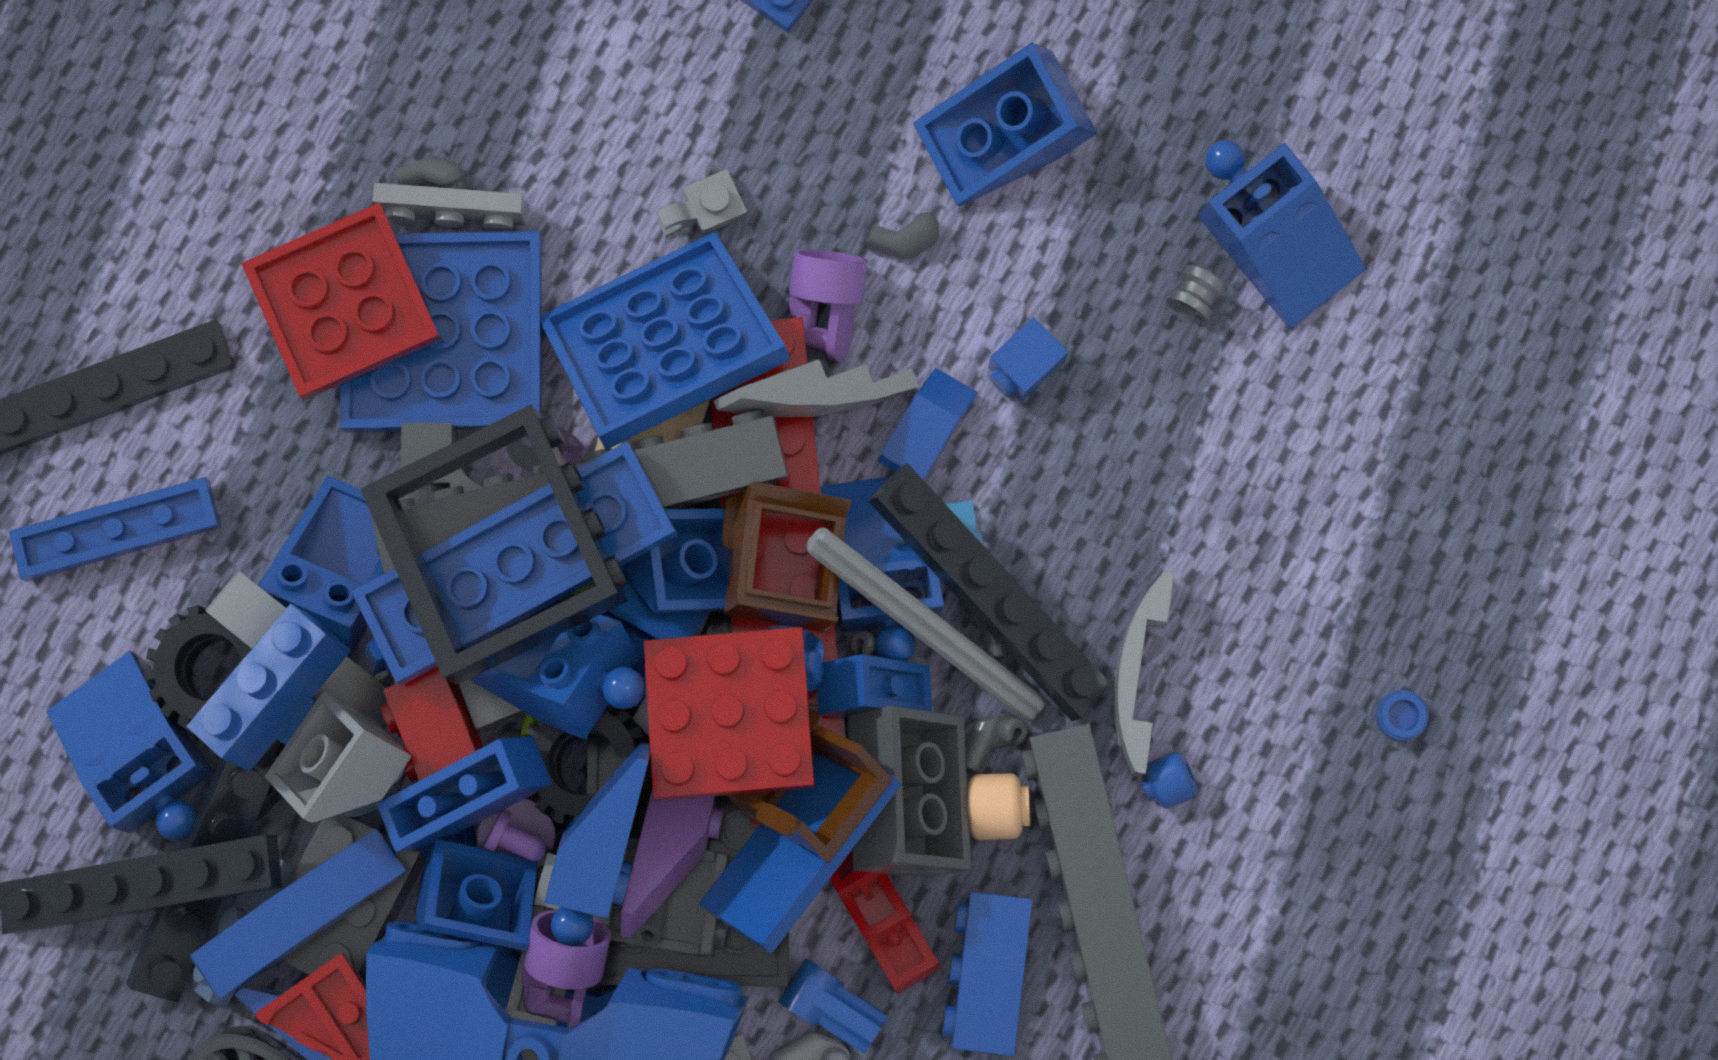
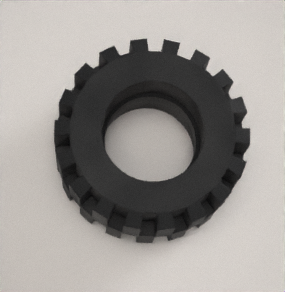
[145,603,252,729]
[526,704,652,826]

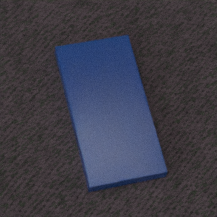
[698,754,901,954]

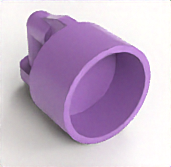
[789,249,868,362]
[477,797,555,869]
[522,910,611,1029]

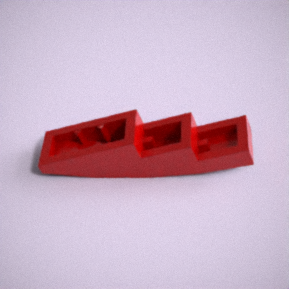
[830,849,941,995]

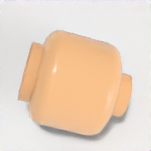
[967,773,1031,840]

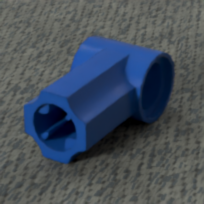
[777,958,888,1054]

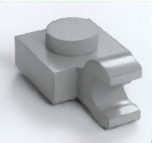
[657,169,747,237]

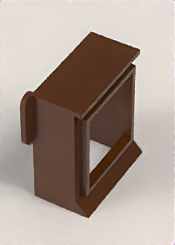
[721,481,852,632]
[726,708,893,864]

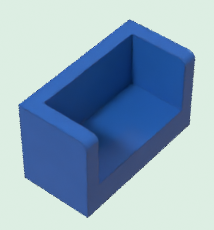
[817,654,932,719]

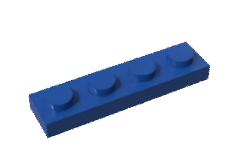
[9,477,221,582]

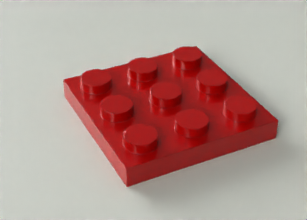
[241,202,442,401]
[644,627,815,801]

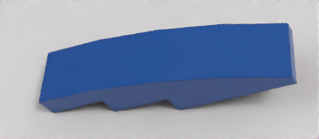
[190,828,406,1001]

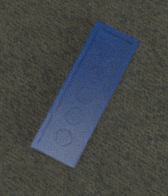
[351,441,678,685]

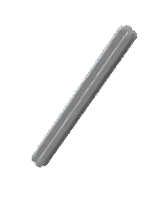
[806,528,1044,721]

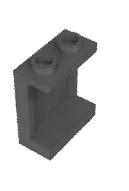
[591,837,730,957]

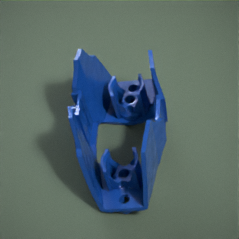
[366,921,749,1060]

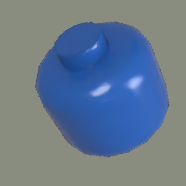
[1142,752,1198,809]

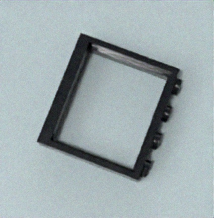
[361,405,628,685]

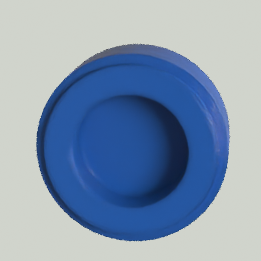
[1376,690,1429,742]

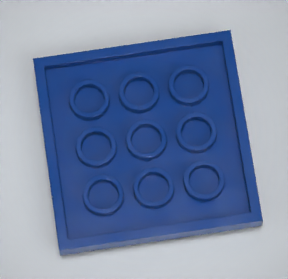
[340,231,542,432]
[540,231,791,450]

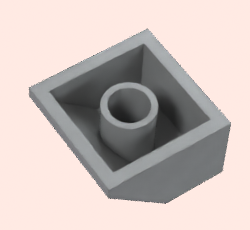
[265,690,412,823]

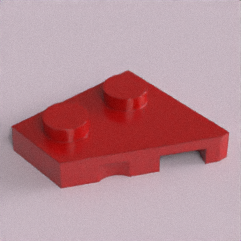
[254,953,370,1060]

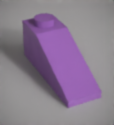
[621,790,724,938]

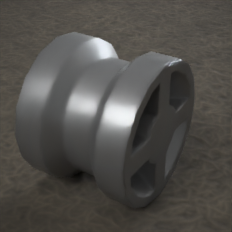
[1166,265,1229,325]

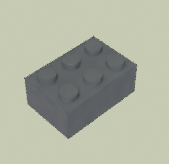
[848,706,971,877]
[282,813,425,981]

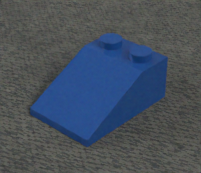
[913,42,1098,206]

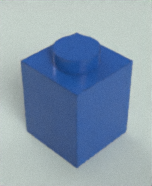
[988,317,1068,402]

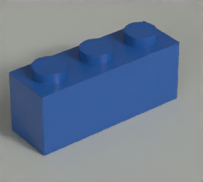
[186,603,352,772]
[377,736,552,852]
[942,891,1032,1056]

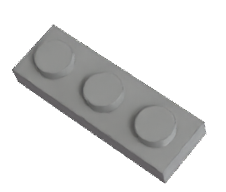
[372,183,528,232]

